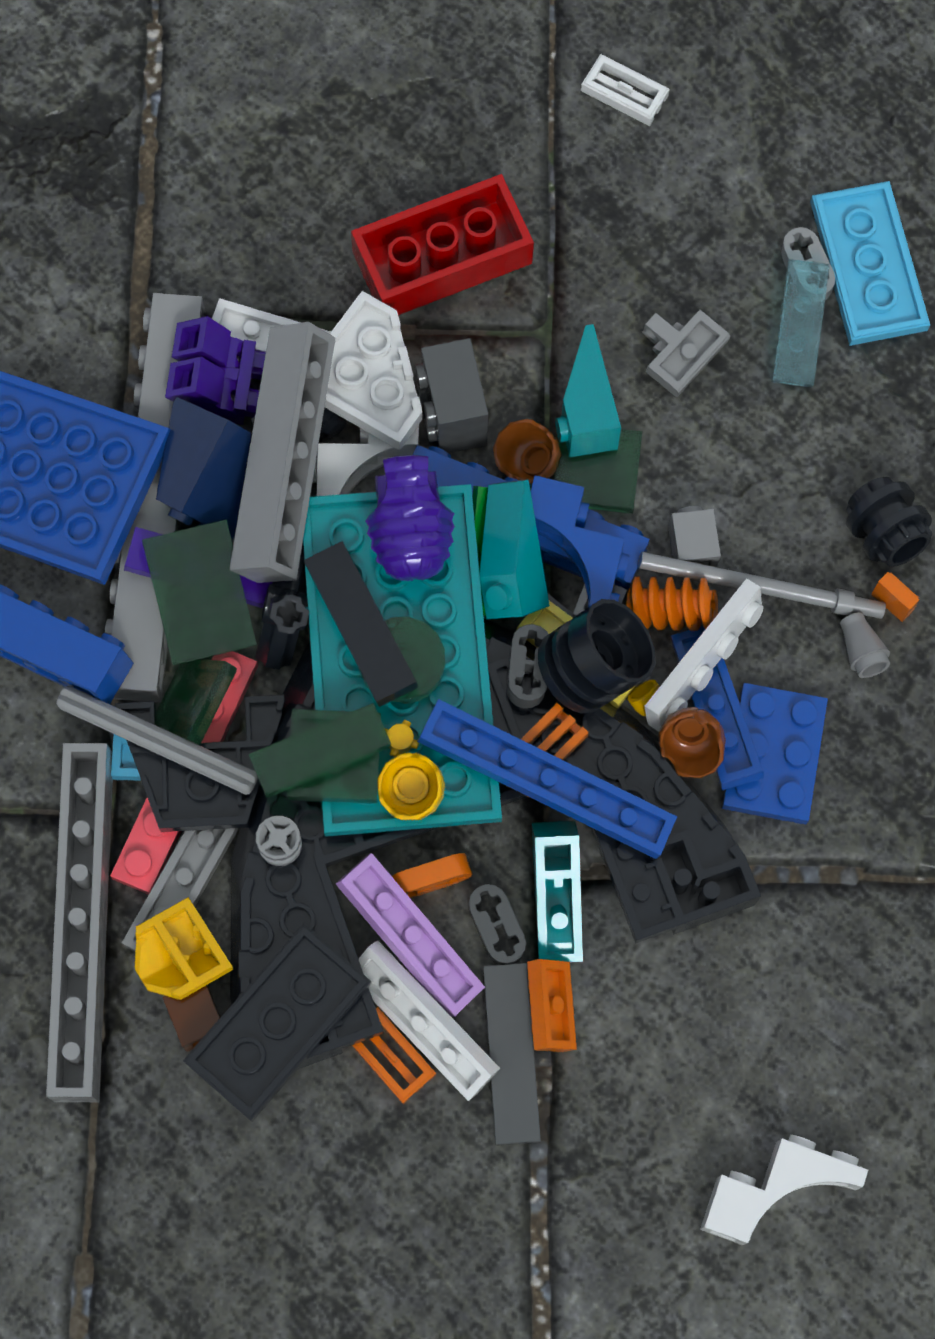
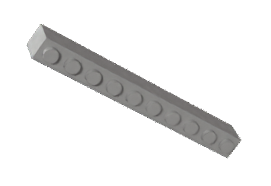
[105,293,206,703]

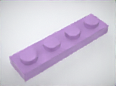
[335,853,485,1017]

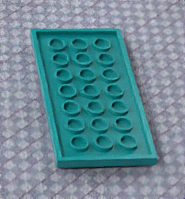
[303,484,502,837]

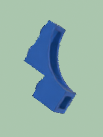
[531,475,630,607]

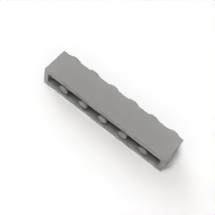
[229,322,335,583]

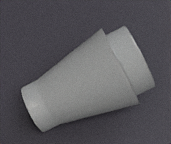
[840,612,890,678]

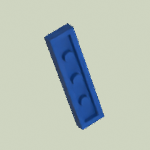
[671,626,764,790]

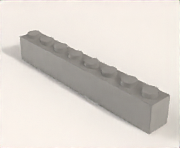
[46,743,113,1102]

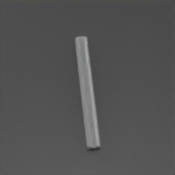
[56,686,258,795]

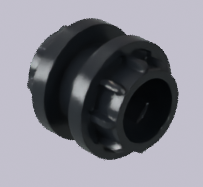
[846,477,933,567]

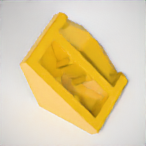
[135,897,233,1000]

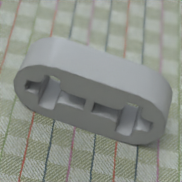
[781,227,835,304]

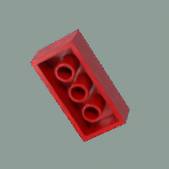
[351,174,534,315]

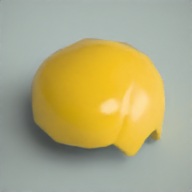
[377,753,445,820]

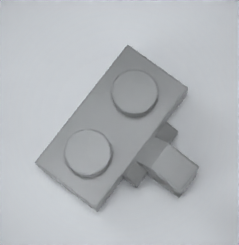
[642,310,731,398]

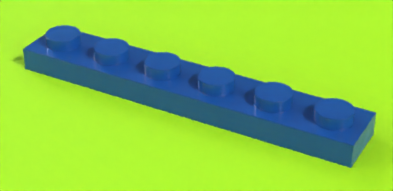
[417,699,677,859]

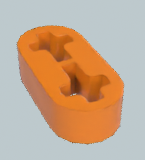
[392,853,473,898]

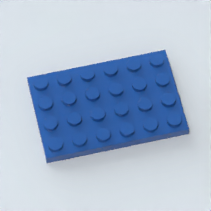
[0,371,170,585]

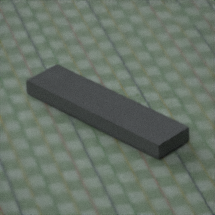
[483,963,541,1146]

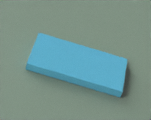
[810,181,930,346]

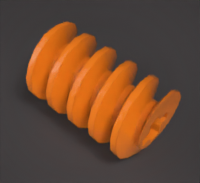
[626,576,718,631]

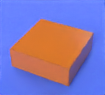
[871,572,919,622]

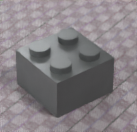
[415,338,488,453]

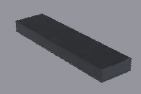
[303,541,419,707]

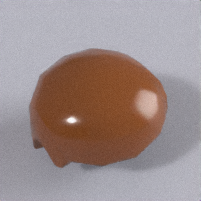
[493,419,561,485]
[659,707,726,778]

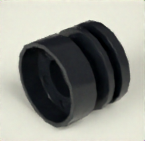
[538,599,656,713]

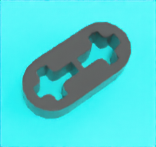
[506,624,548,708]
[469,884,526,965]

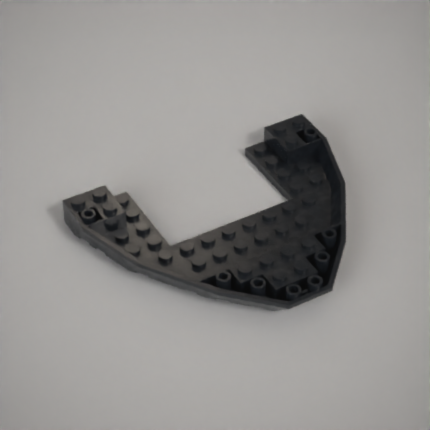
[230,619,761,1069]

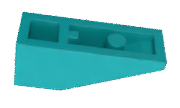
[555,324,621,457]
[480,479,550,619]
[532,821,583,962]

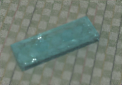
[772,259,830,387]

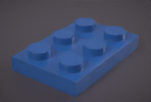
[722,683,828,825]

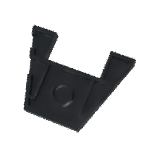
[115,695,285,832]

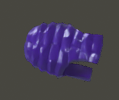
[365,455,455,581]

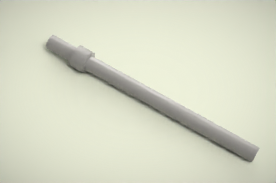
[638,552,886,619]

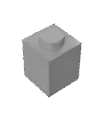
[668,506,721,567]

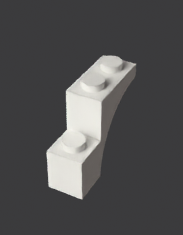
[312,424,419,496]
[700,1135,868,1245]

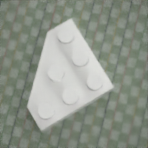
[325,291,423,451]

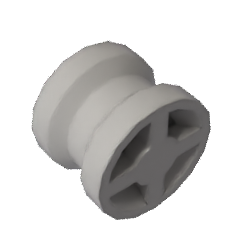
[256,816,302,866]

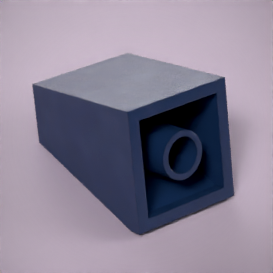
[156,397,252,541]

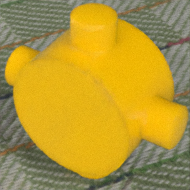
[381,720,419,757]

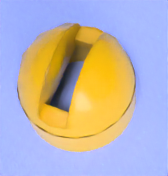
[628,679,660,717]

